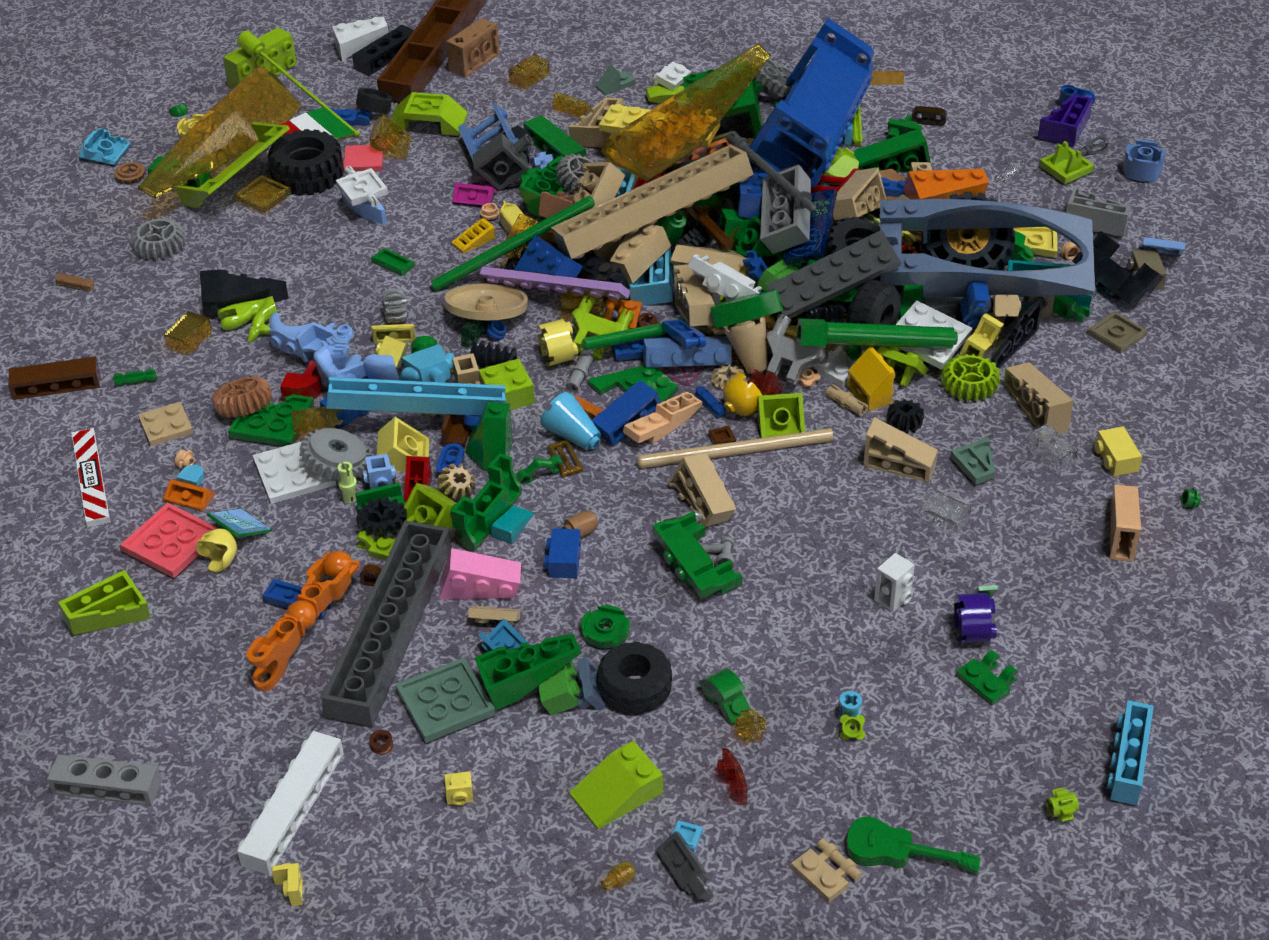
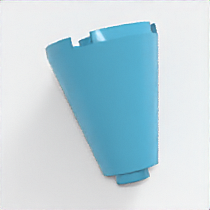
[540,392,601,450]

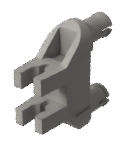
[766,314,826,386]

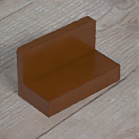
[441,414,471,449]

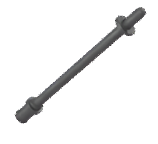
[726,131,816,212]

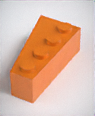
[903,169,989,200]

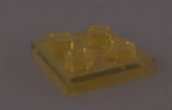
[235,175,291,213]

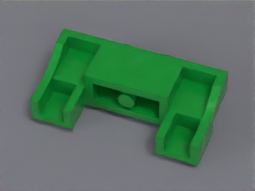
[450,453,522,551]
[652,512,742,599]

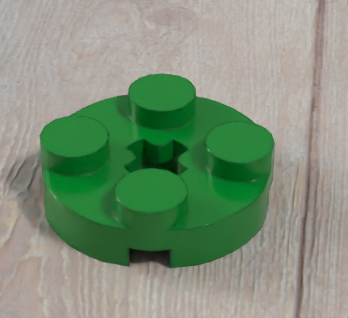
[581,605,630,649]

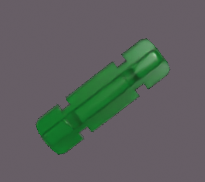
[113,369,157,386]

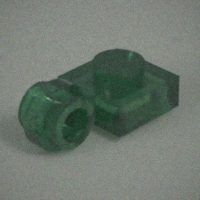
[461,319,489,348]

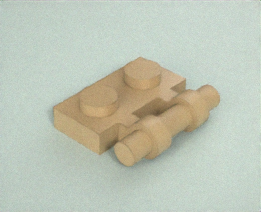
[791,838,862,903]

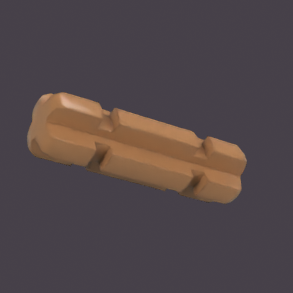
[55,273,94,291]

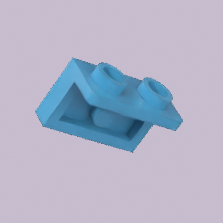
[478,619,531,652]

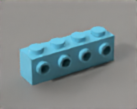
[1107,700,1154,806]

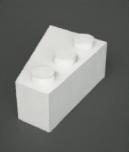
[332,17,388,62]

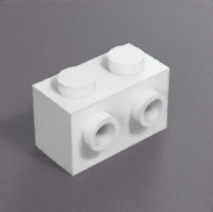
[874,553,915,612]

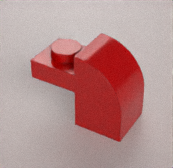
[280,361,322,402]

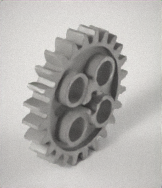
[749,55,792,96]

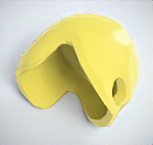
[195,529,237,572]

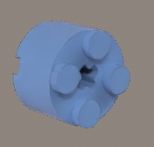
[1122,140,1165,183]

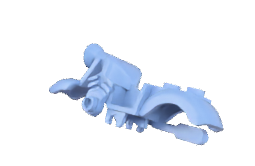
[269,312,399,387]

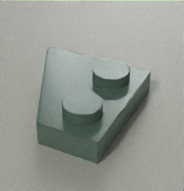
[950,437,995,485]

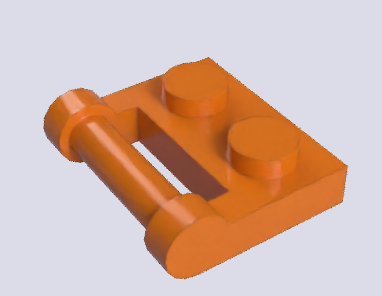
[603,297,642,329]

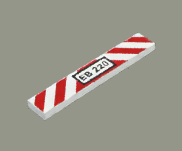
[71,428,110,527]

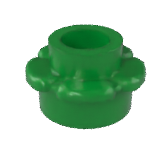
[1181,488,1201,510]

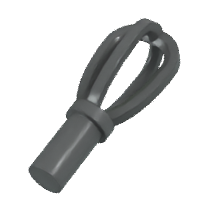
[1075,136,1109,156]

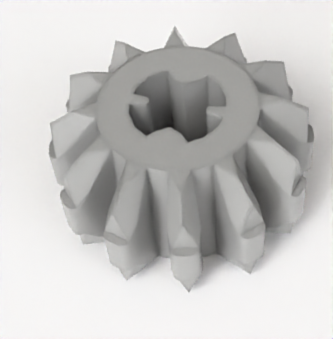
[382,288,407,324]

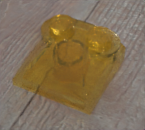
[370,113,412,160]

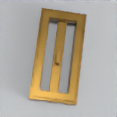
[547,440,583,478]

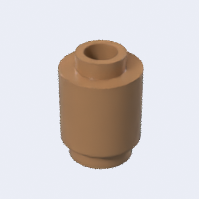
[562,510,598,538]

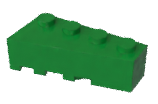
[853,128,932,173]

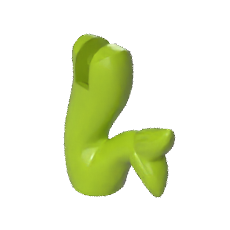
[217,296,278,343]

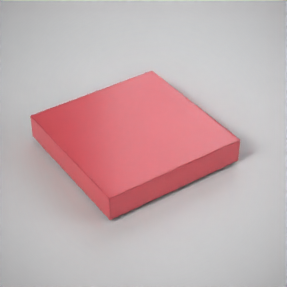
[344,144,384,173]

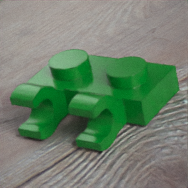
[956,650,1018,706]

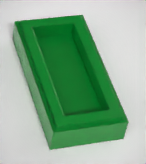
[371,248,415,276]

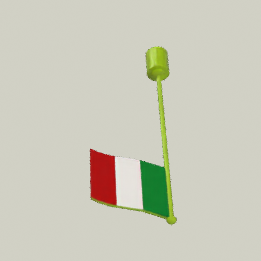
[237,30,360,140]

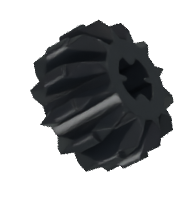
[886,398,924,434]

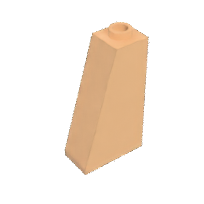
[1110,484,1141,562]

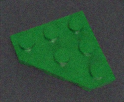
[228,395,314,446]

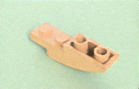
[623,392,703,444]

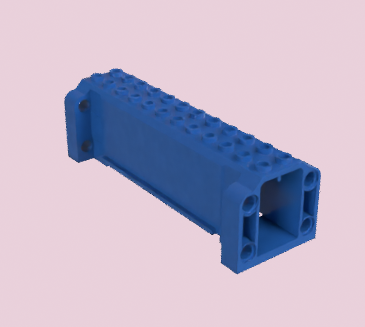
[748,18,874,188]

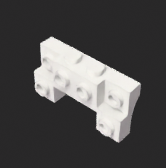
[688,254,762,301]

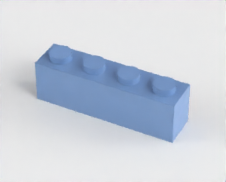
[643,336,732,367]

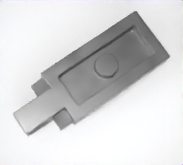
[656,831,714,902]

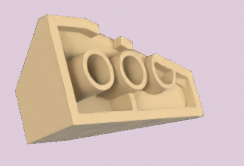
[670,245,751,279]

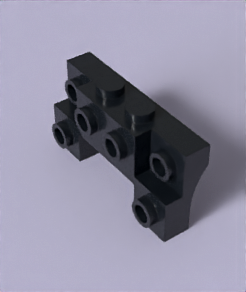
[1072,231,1164,308]

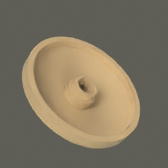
[445,284,528,320]

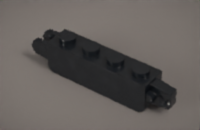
[573,252,631,289]

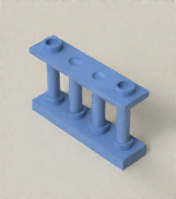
[458,103,519,180]

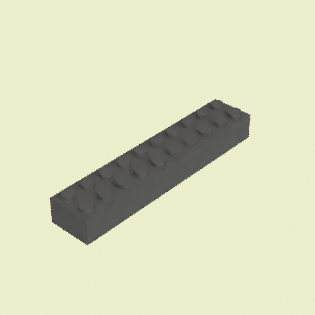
[321,520,452,727]

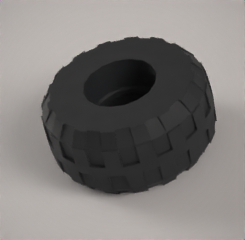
[846,280,901,325]
[597,642,672,714]

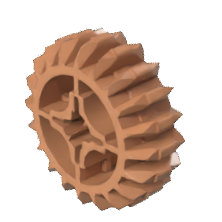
[212,376,272,418]

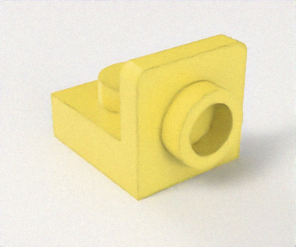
[444,771,474,805]
[272,863,303,906]

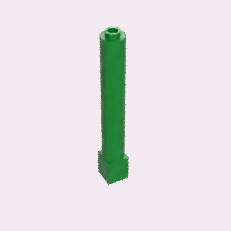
[796,319,958,349]

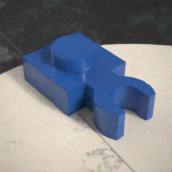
[743,250,768,287]

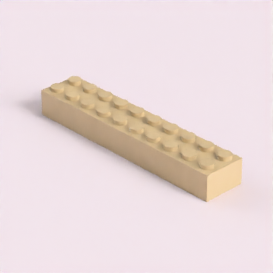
[551,145,754,259]

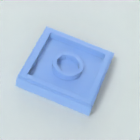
[1141,237,1186,255]

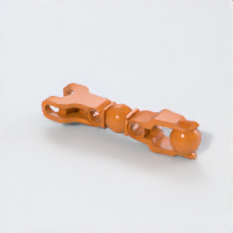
[246,551,360,691]

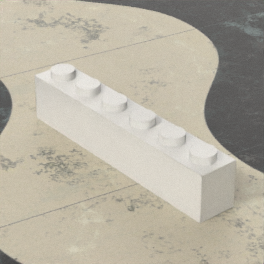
[237,731,344,875]

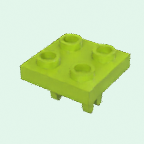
[1039,141,1095,184]
[877,346,929,387]

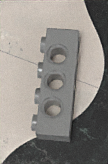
[47,754,162,806]

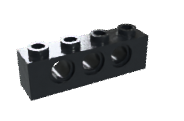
[352,25,414,76]

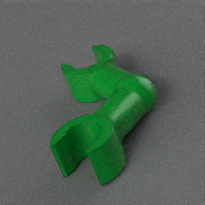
[516,456,563,484]

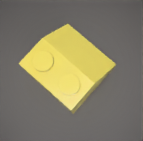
[376,417,429,471]

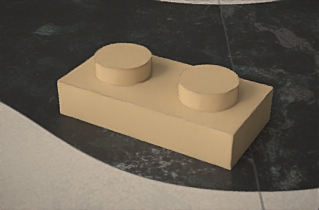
[468,606,521,625]

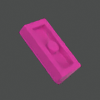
[452,183,498,206]

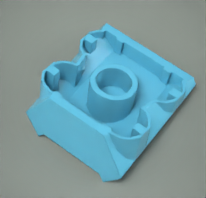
[78,128,131,165]

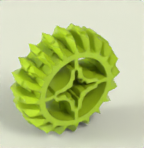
[941,353,1000,402]

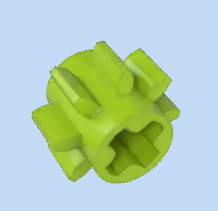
[1046,787,1079,822]

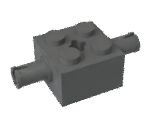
[467,133,534,191]

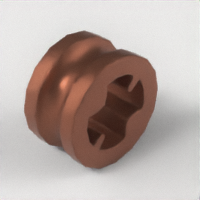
[369,730,393,755]

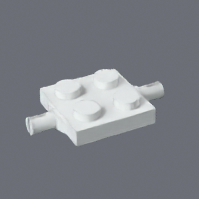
[336,166,388,207]

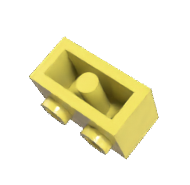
[374,335,409,368]

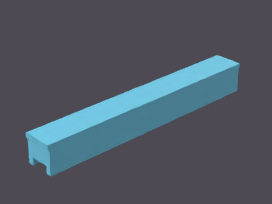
[327,377,506,416]

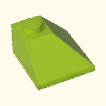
[823,147,859,177]

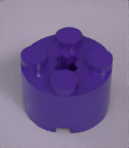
[954,593,997,644]

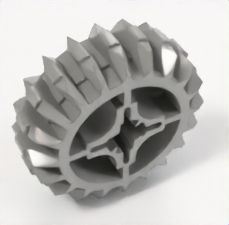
[555,153,594,195]
[131,217,186,261]

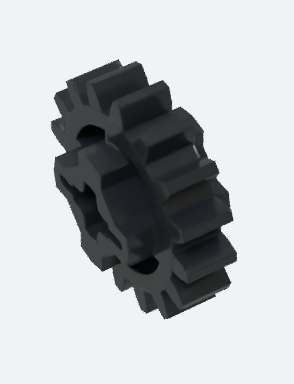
[356,497,407,538]

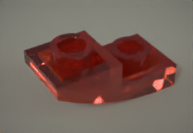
[717,748,748,805]

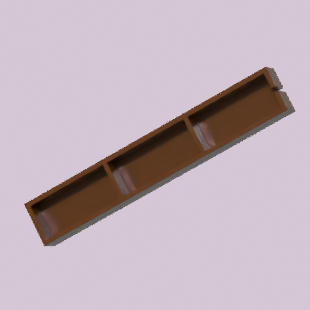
[377,0,487,102]

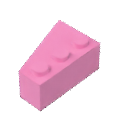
[439,548,521,600]

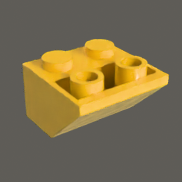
[847,346,895,411]

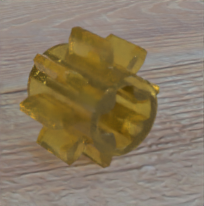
[735,709,767,741]

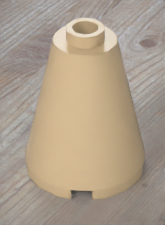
[723,316,768,376]

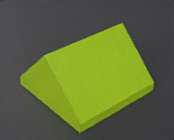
[757,393,805,438]

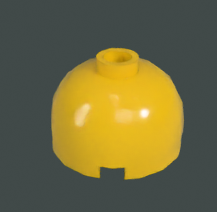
[723,372,763,416]

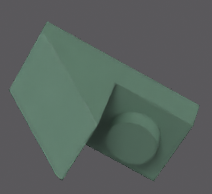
[596,65,636,96]

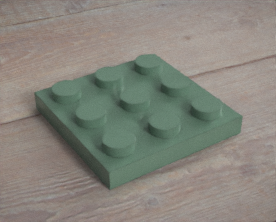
[395,657,495,743]

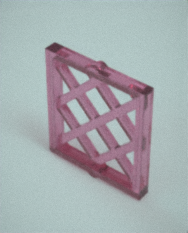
[661,365,708,387]

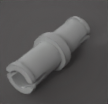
[566,354,593,392]

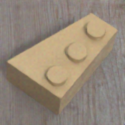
[667,453,736,527]

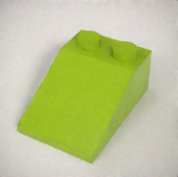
[569,740,663,829]

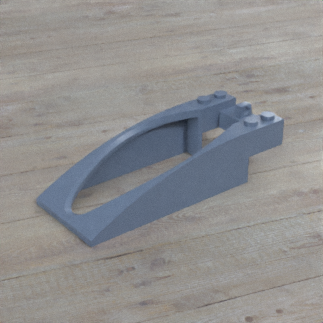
[880,199,1095,298]

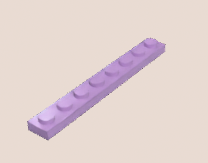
[480,267,630,300]

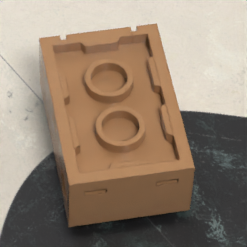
[446,18,500,78]

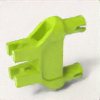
[571,295,634,360]

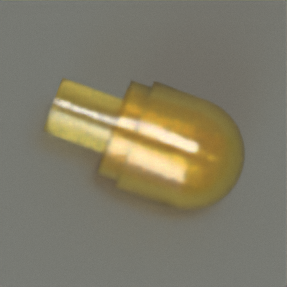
[601,861,636,890]

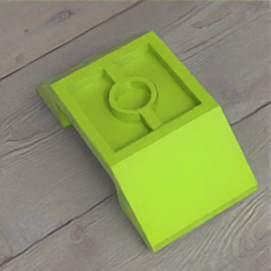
[387,92,468,136]

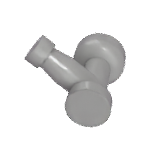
[703,536,735,569]

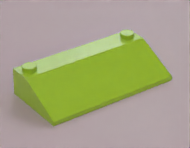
[173,122,290,208]

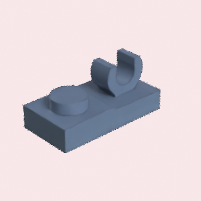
[577,657,605,710]

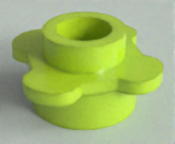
[840,714,865,740]

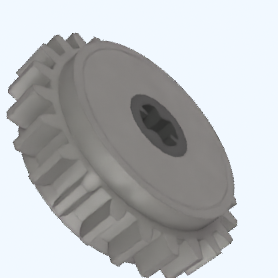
[299,428,371,481]

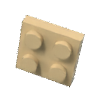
[138,402,194,446]

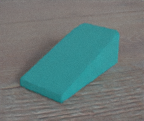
[491,506,534,544]

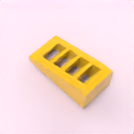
[451,218,495,254]

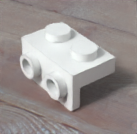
[652,61,691,91]

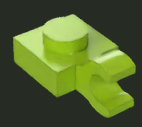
[356,531,396,561]

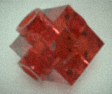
[748,369,784,396]

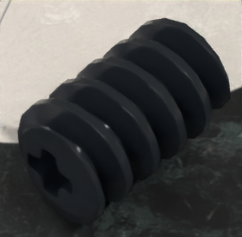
[470,340,517,368]

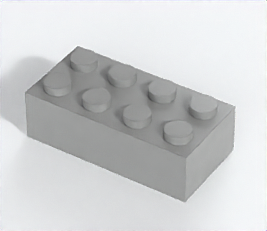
[760,165,811,254]

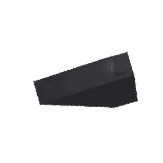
[200,269,289,317]
[991,298,1043,368]

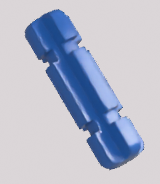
[695,386,726,418]

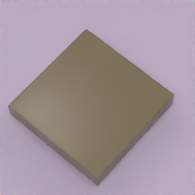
[1087,311,1148,354]

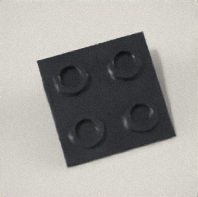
[798,302,846,323]

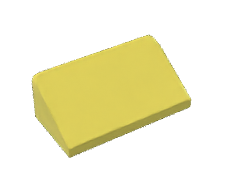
[371,324,416,343]

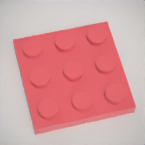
[120,502,220,578]

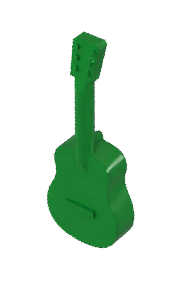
[846,817,981,874]

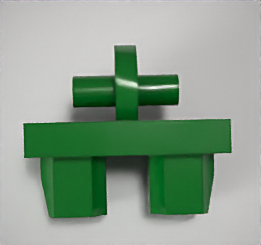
[888,115,922,139]

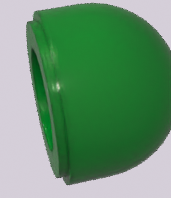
[169,103,188,117]

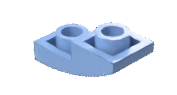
[530,152,553,169]

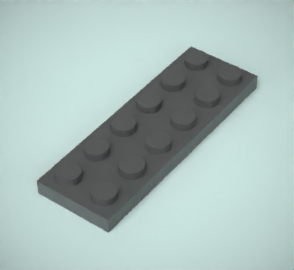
[767,230,901,319]

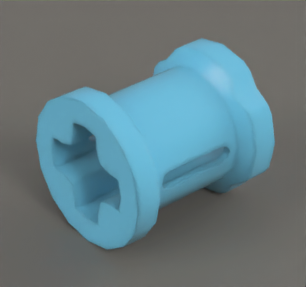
[838,691,862,718]

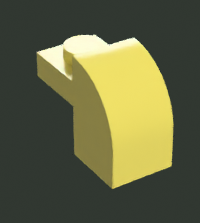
[959,313,1004,359]

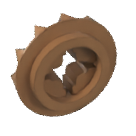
[114,162,146,184]

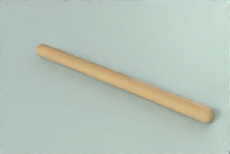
[637,428,834,469]

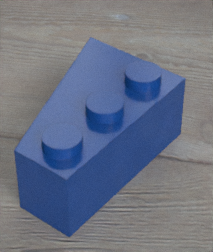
[736,173,769,219]
[514,235,583,278]

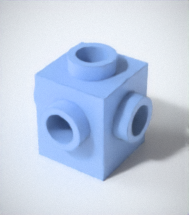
[363,454,396,489]

